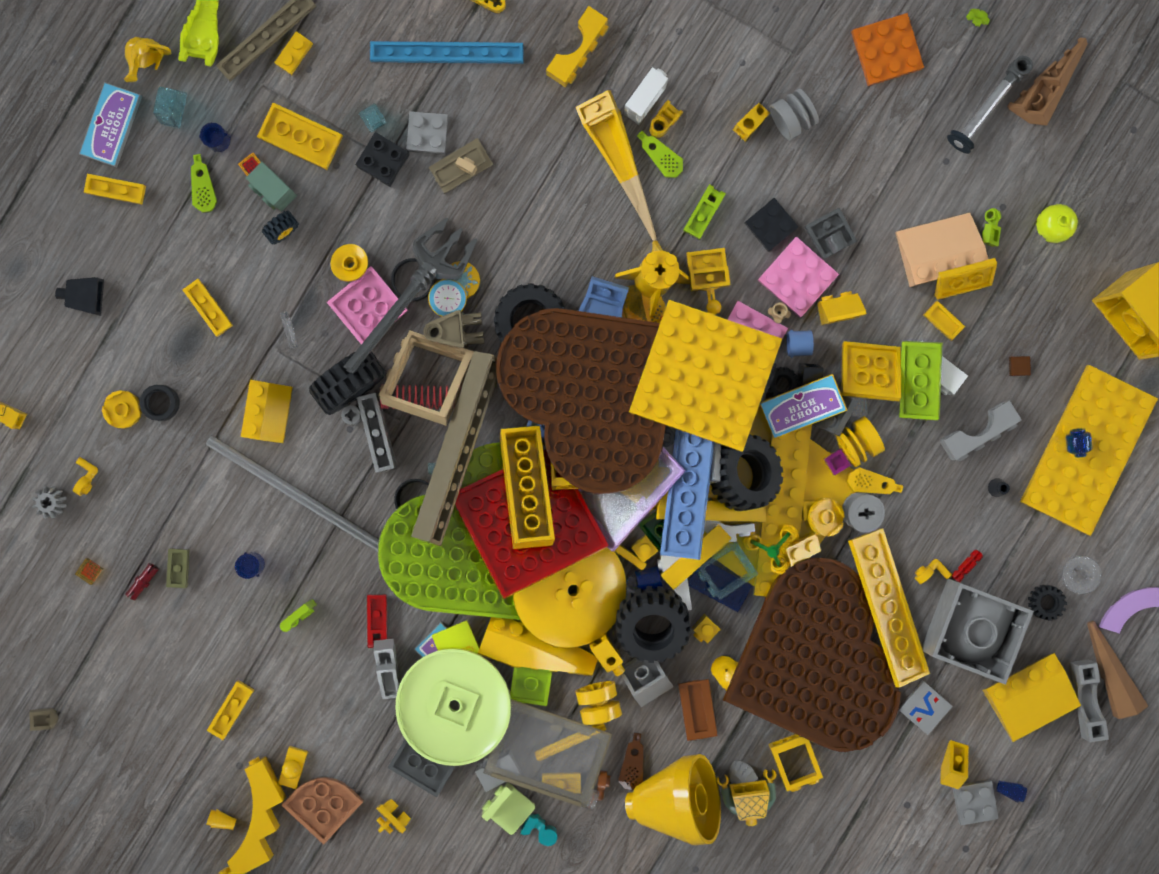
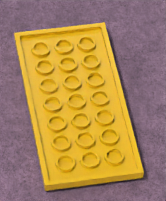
[1020,365,1158,536]

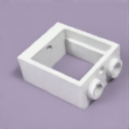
[624,67,668,125]

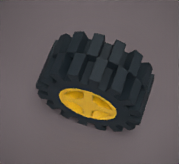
[262,210,299,245]

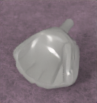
[728,761,758,788]

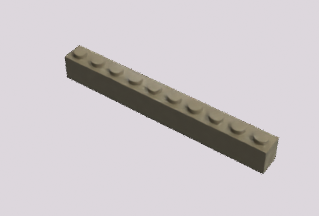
[411,351,497,546]

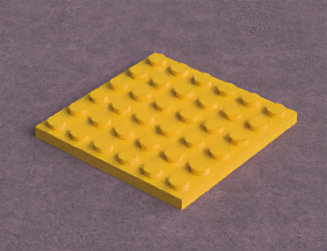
[629,300,782,452]

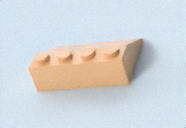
[896,213,988,287]

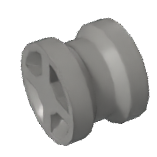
[341,405,362,425]

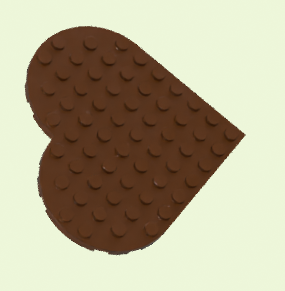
[496,308,666,494]
[723,558,901,752]

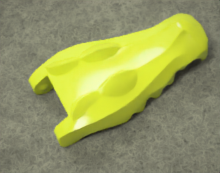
[178,0,219,67]

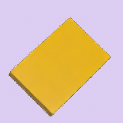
[935,258,997,300]

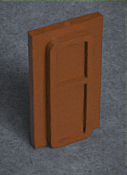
[678,679,718,741]

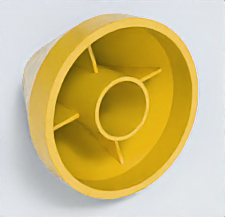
[625,754,721,845]

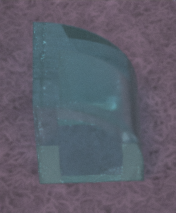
[359,103,387,132]

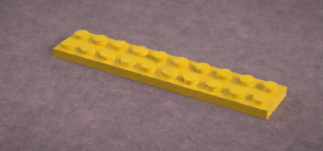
[753,424,812,597]

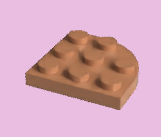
[281,777,364,845]

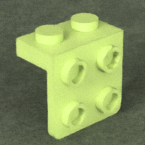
[481,782,535,835]

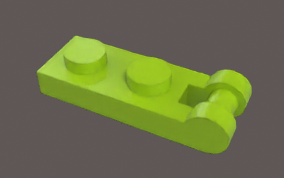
[683,184,726,240]

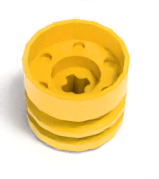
[835,416,885,467]

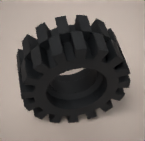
[767,367,800,398]
[1028,585,1067,621]

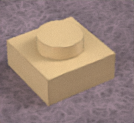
[455,157,477,176]

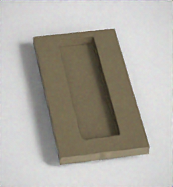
[429,138,493,194]

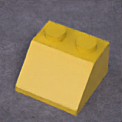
[817,291,867,325]

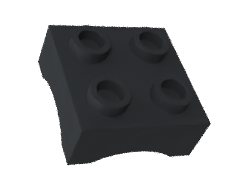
[355,132,410,187]

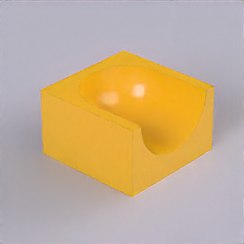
[1092,262,1159,360]

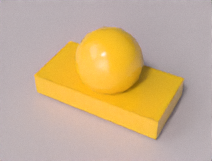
[278,746,308,789]

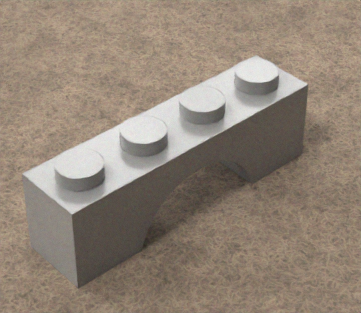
[939,400,1021,461]
[1070,659,1109,742]

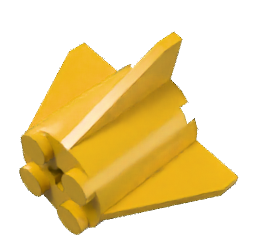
[615,240,690,317]

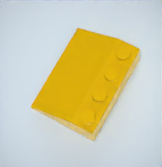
[982,653,1081,742]

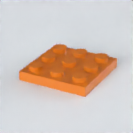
[851,13,924,86]

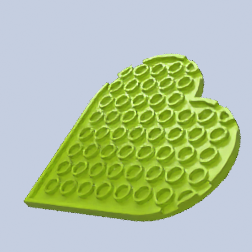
[378,442,520,620]

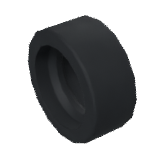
[139,384,180,421]

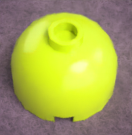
[1036,204,1078,243]

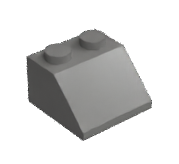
[621,657,673,707]

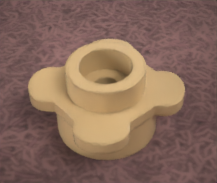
[768,302,791,324]

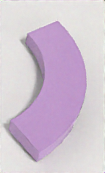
[1099,587,1159,634]

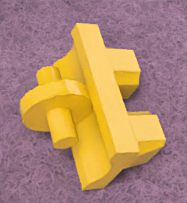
[376,799,411,834]

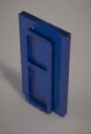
[688,561,752,612]

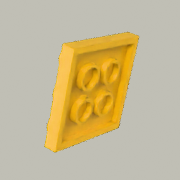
[841,341,901,401]

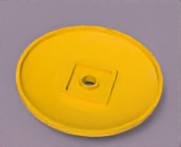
[513,548,626,647]

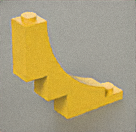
[218,756,287,874]

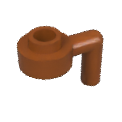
[580,770,611,801]

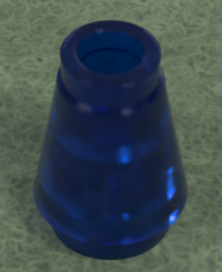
[996,780,1027,803]

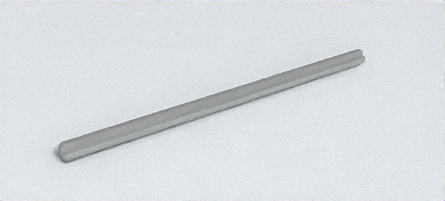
[206,436,379,551]

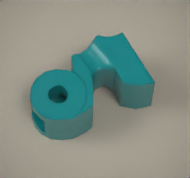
[520,813,557,846]

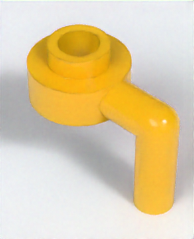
[73,457,98,496]
[914,559,952,584]

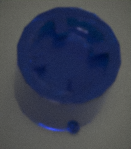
[199,122,231,152]
[235,552,265,579]
[635,566,663,590]

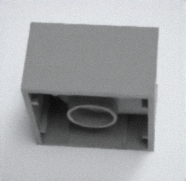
[922,579,1034,685]

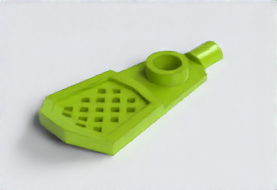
[637,131,683,178]
[191,154,218,213]

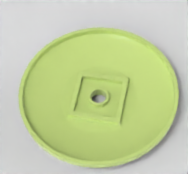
[395,649,511,766]

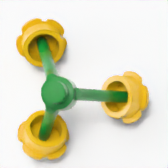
[743,524,799,575]

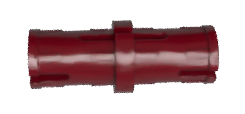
[125,563,159,601]

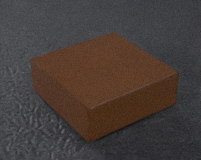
[1009,356,1031,376]

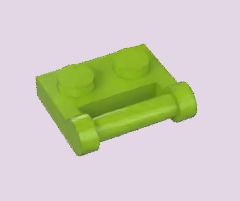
[280,599,317,632]

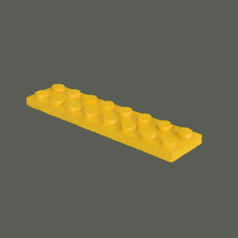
[848,528,930,688]

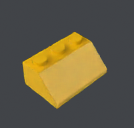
[241,380,293,443]

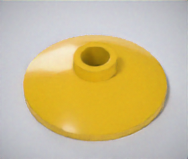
[330,244,368,282]

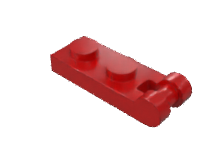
[367,594,388,648]

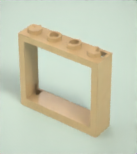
[378,330,474,426]

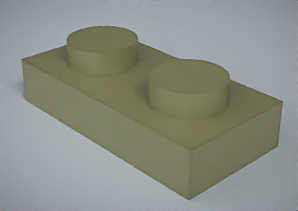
[166,548,190,588]

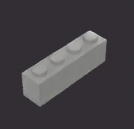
[357,393,397,473]

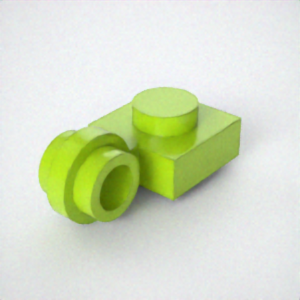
[982,208,1001,247]

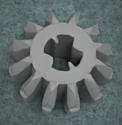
[32,486,67,519]

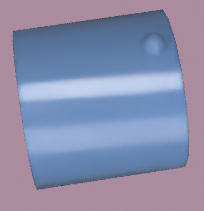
[786,330,814,358]

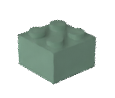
[246,162,298,212]

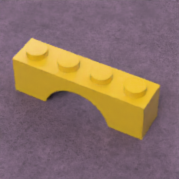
[546,6,609,87]

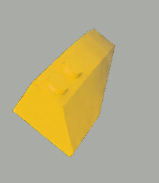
[478,617,598,676]

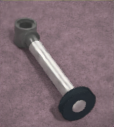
[947,55,1033,154]

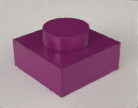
[824,449,851,475]

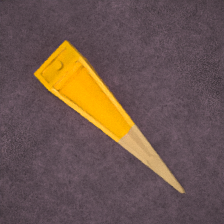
[576,90,657,241]

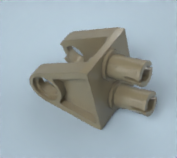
[423,310,484,349]

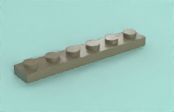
[216,0,316,82]

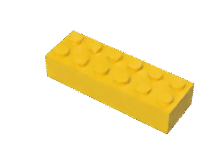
[500,426,555,549]

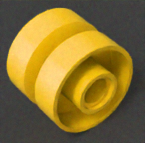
[575,681,622,725]

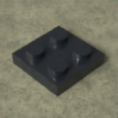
[744,198,798,252]

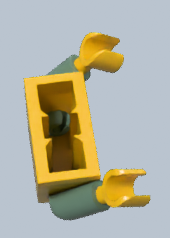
[717,769,777,826]

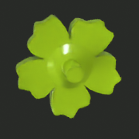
[966,8,990,27]

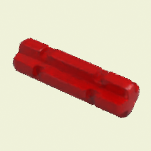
[951,550,983,582]

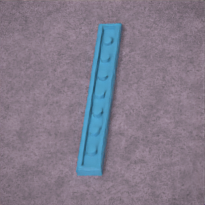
[370,41,523,64]

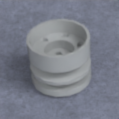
[769,88,819,141]

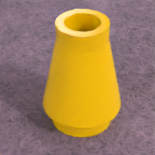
[206,809,237,830]

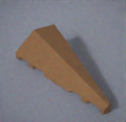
[1008,38,1088,126]
[1087,621,1148,719]

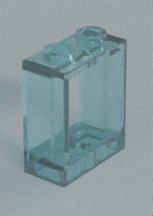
[696,542,758,600]

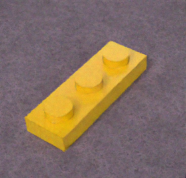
[84,174,146,205]
[182,279,233,337]
[207,680,254,740]

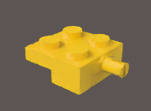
[686,248,730,302]

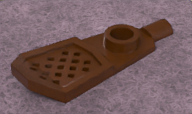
[618,732,644,790]

